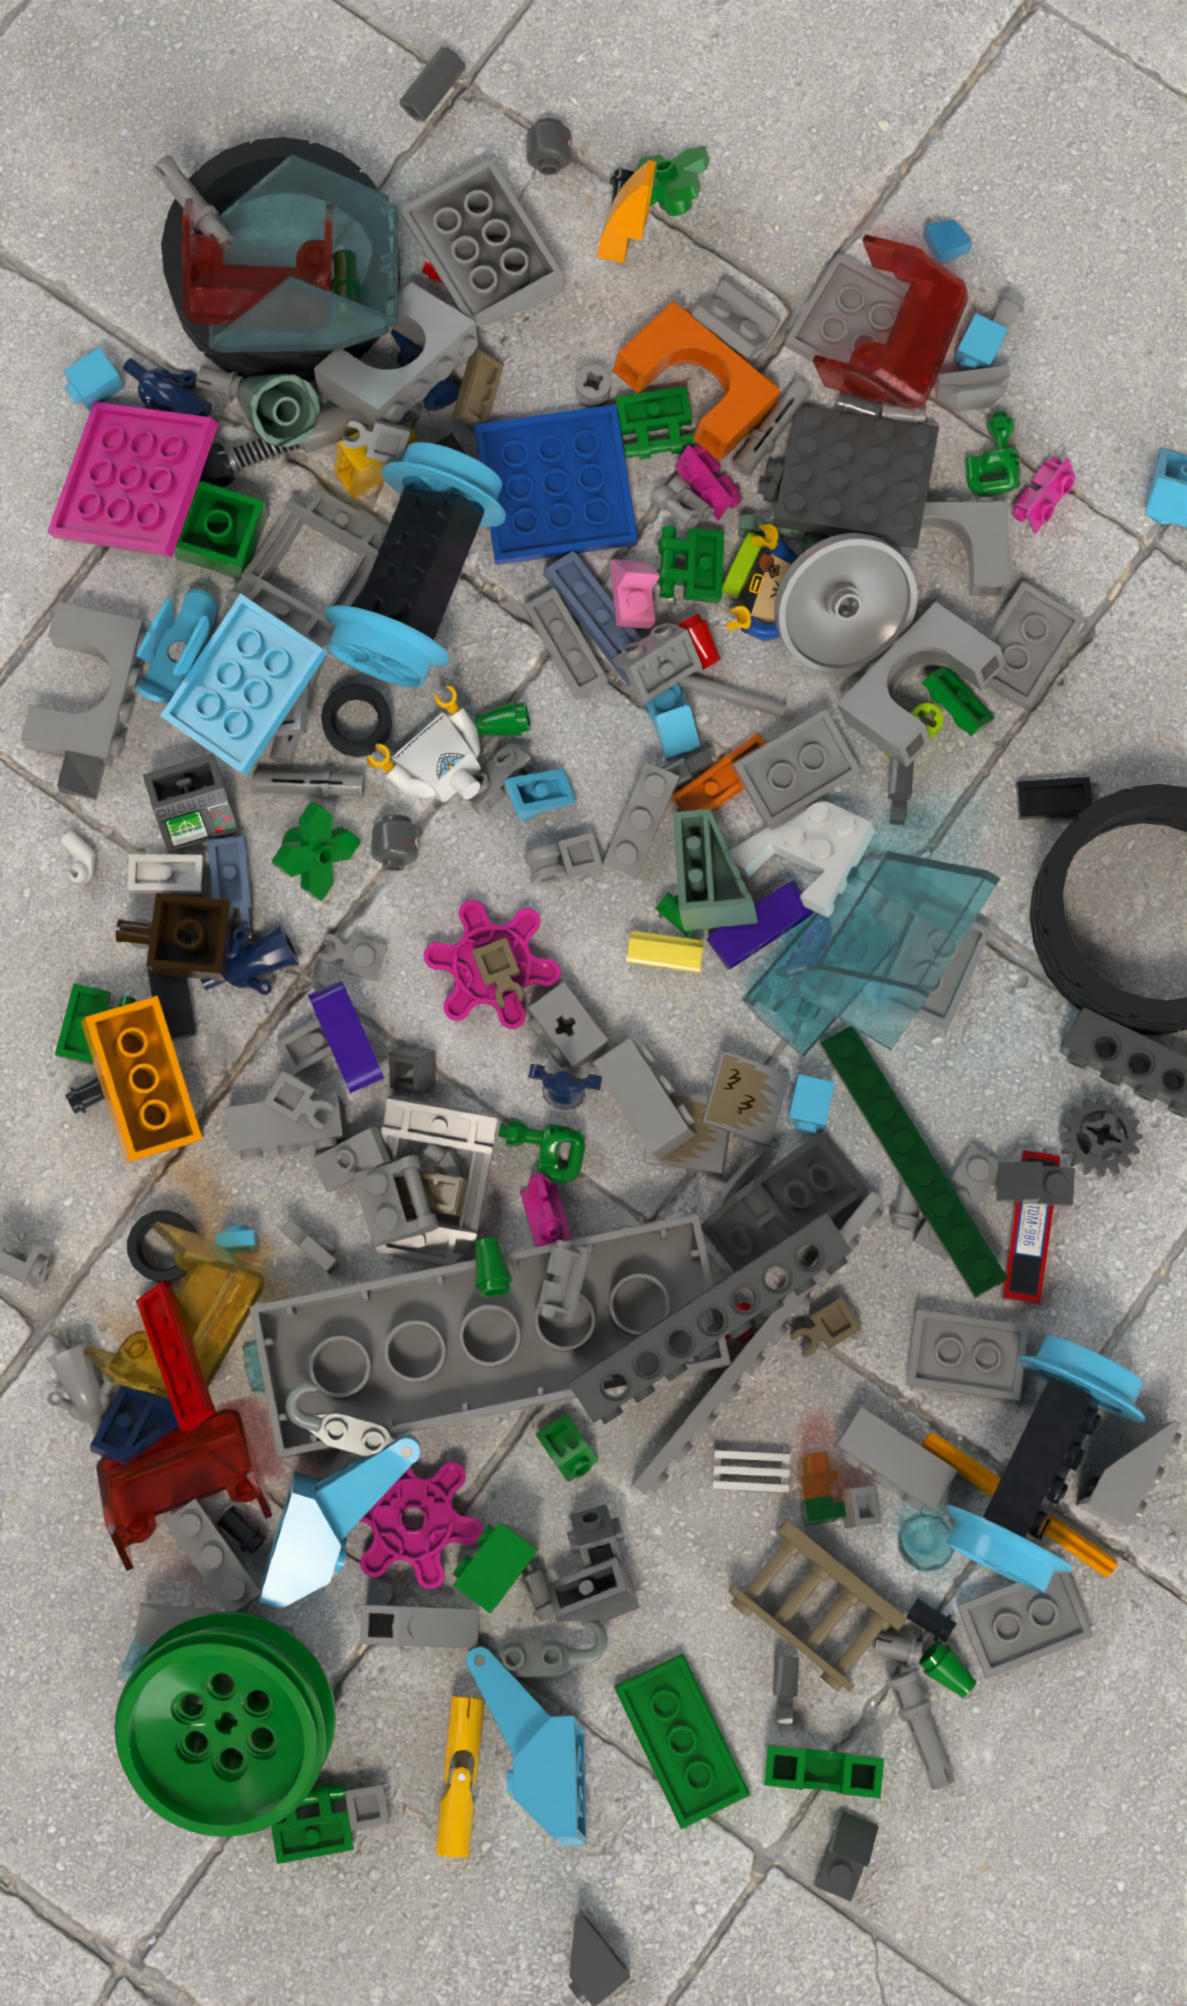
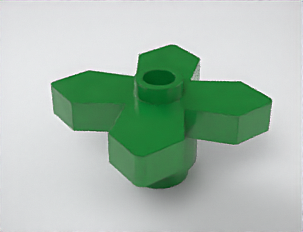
[636,146,710,216]
[271,802,361,901]

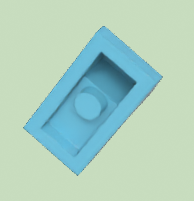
[645,683,701,760]
[504,768,576,823]

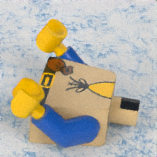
[726,524,798,642]

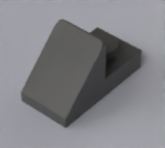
[996,1162,1075,1207]
[814,1812,878,1902]

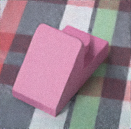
[610,559,660,629]

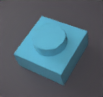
[216,1225,259,1255]

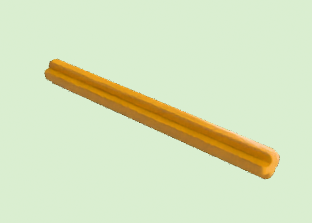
[921,1432,1118,1577]

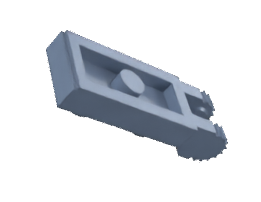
[207,835,252,938]

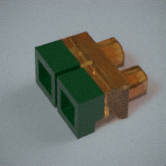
[796,1451,846,1526]

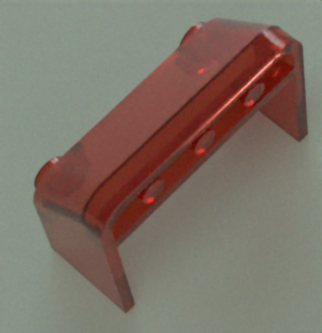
[182,198,334,329]
[813,234,969,409]
[96,1409,273,1571]

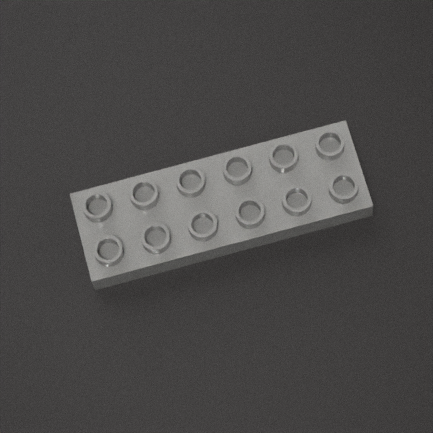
[249,1214,731,1459]

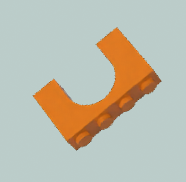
[612,301,781,462]

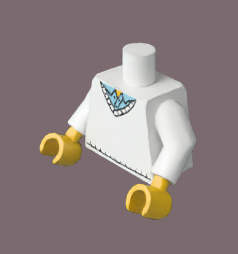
[366,685,481,802]

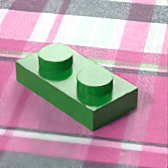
[922,667,995,736]

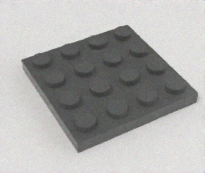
[773,405,939,549]

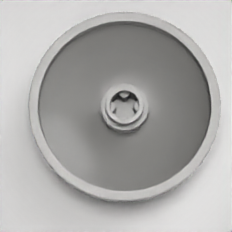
[774,533,918,675]

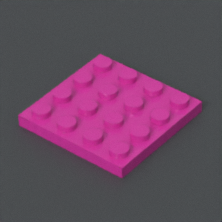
[47,401,219,557]

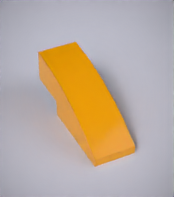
[596,160,656,263]

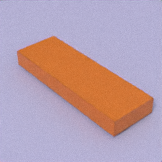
[671,732,766,813]

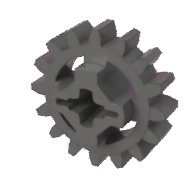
[1059,1096,1143,1178]

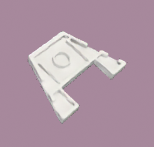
[729,798,875,918]

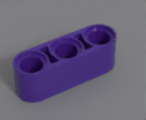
[706,880,815,970]
[308,981,385,1093]

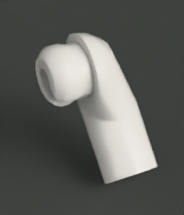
[60,830,96,884]

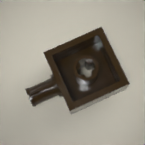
[116,893,236,982]

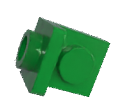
[535,1413,598,1482]

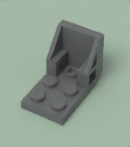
[701,1132,868,1272]

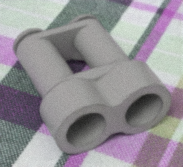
[651,477,714,529]

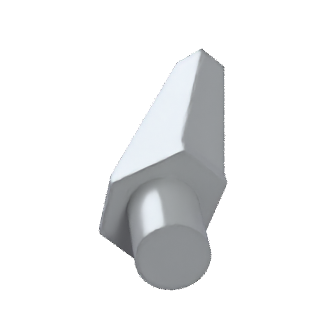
[422,1143,466,1179]
[316,1448,349,1482]

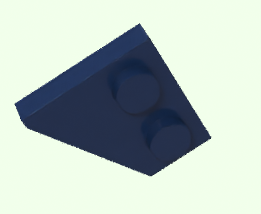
[90,1381,179,1466]

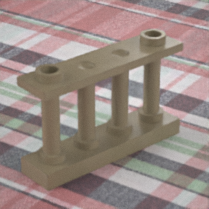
[728,1520,908,1692]

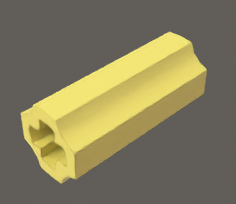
[626,931,704,973]

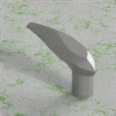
[705,1148,768,1204]

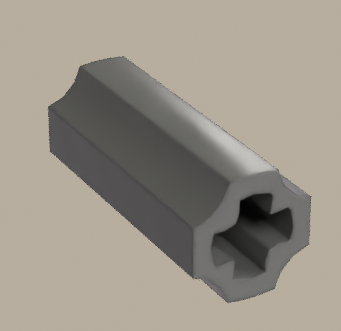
[399,47,466,122]

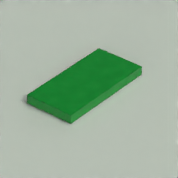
[614,1653,750,1830]

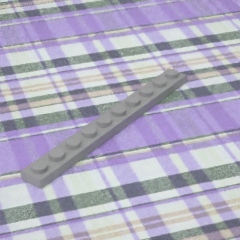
[632,1191,884,1495]

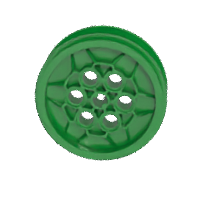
[114,1612,336,1837]

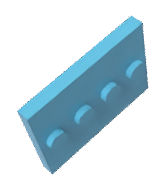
[160,593,328,776]

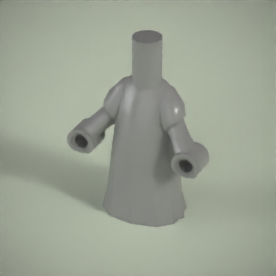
[46,1340,118,1436]

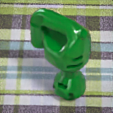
[965,411,1021,496]
[498,1117,586,1183]

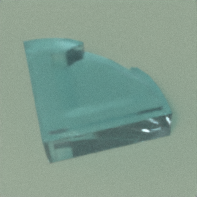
[242,1340,265,1394]

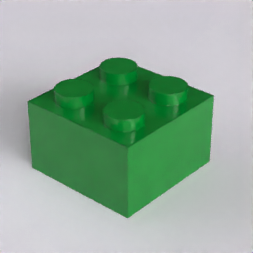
[174,481,268,579]
[452,1522,538,1614]

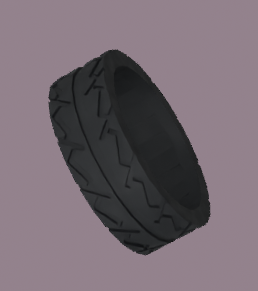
[161,137,400,383]
[1029,784,1187,1036]

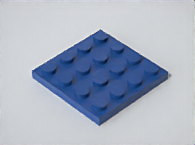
[474,404,638,565]

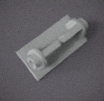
[467,742,533,815]
[537,1240,590,1323]

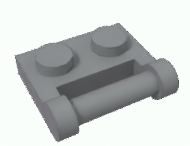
[353,1155,439,1247]

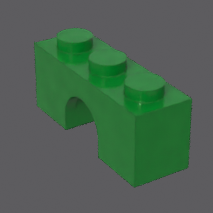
[761,1743,884,1799]

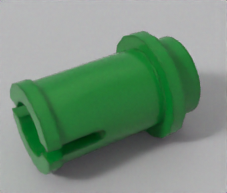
[655,892,695,938]

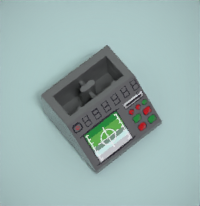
[143,753,239,853]

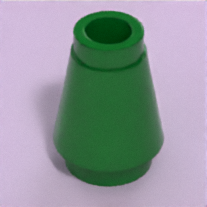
[475,700,531,736]
[475,1238,513,1297]
[919,1641,977,1698]

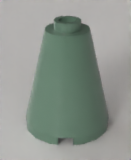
[237,373,320,447]

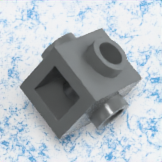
[567,1504,624,1569]

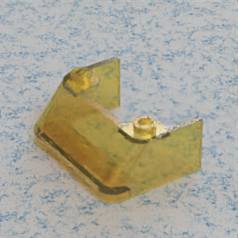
[84,1221,265,1397]

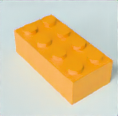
[81,996,203,1164]

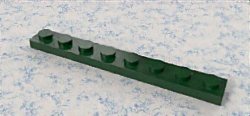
[820,1025,1008,1299]

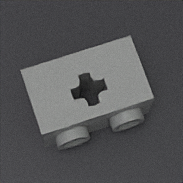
[527,982,609,1072]

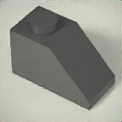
[546,1557,640,1622]
[568,1910,631,2006]

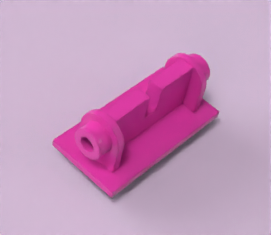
[675,444,742,521]
[1012,457,1076,533]
[520,1172,573,1247]

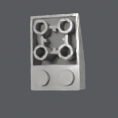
[1076,1420,1182,1527]

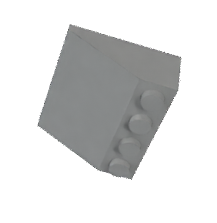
[398,157,564,327]

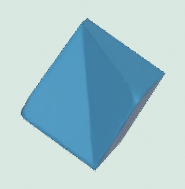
[922,220,972,266]

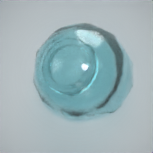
[897,1512,954,1573]

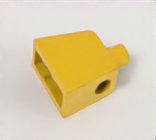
[334,424,418,500]

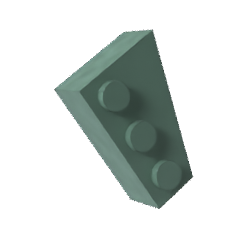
[673,809,758,931]

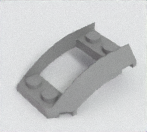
[225,489,382,648]
[364,1095,498,1265]

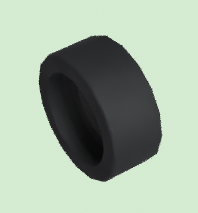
[321,683,392,757]
[127,1210,201,1283]

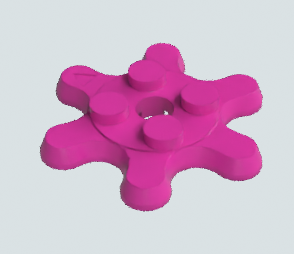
[424,900,561,1029]
[359,1462,483,1589]

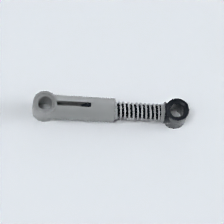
[199,403,421,488]

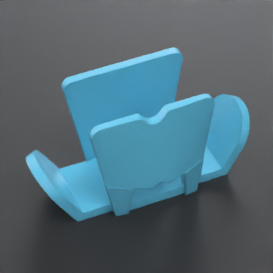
[136,589,218,703]

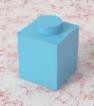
[953,313,1008,371]
[64,347,124,411]
[787,1074,835,1134]

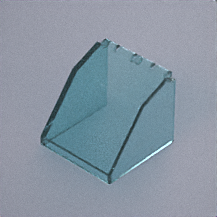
[209,154,399,353]
[781,851,1001,1051]

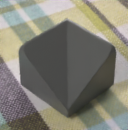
[57,751,105,800]
[389,1045,436,1093]

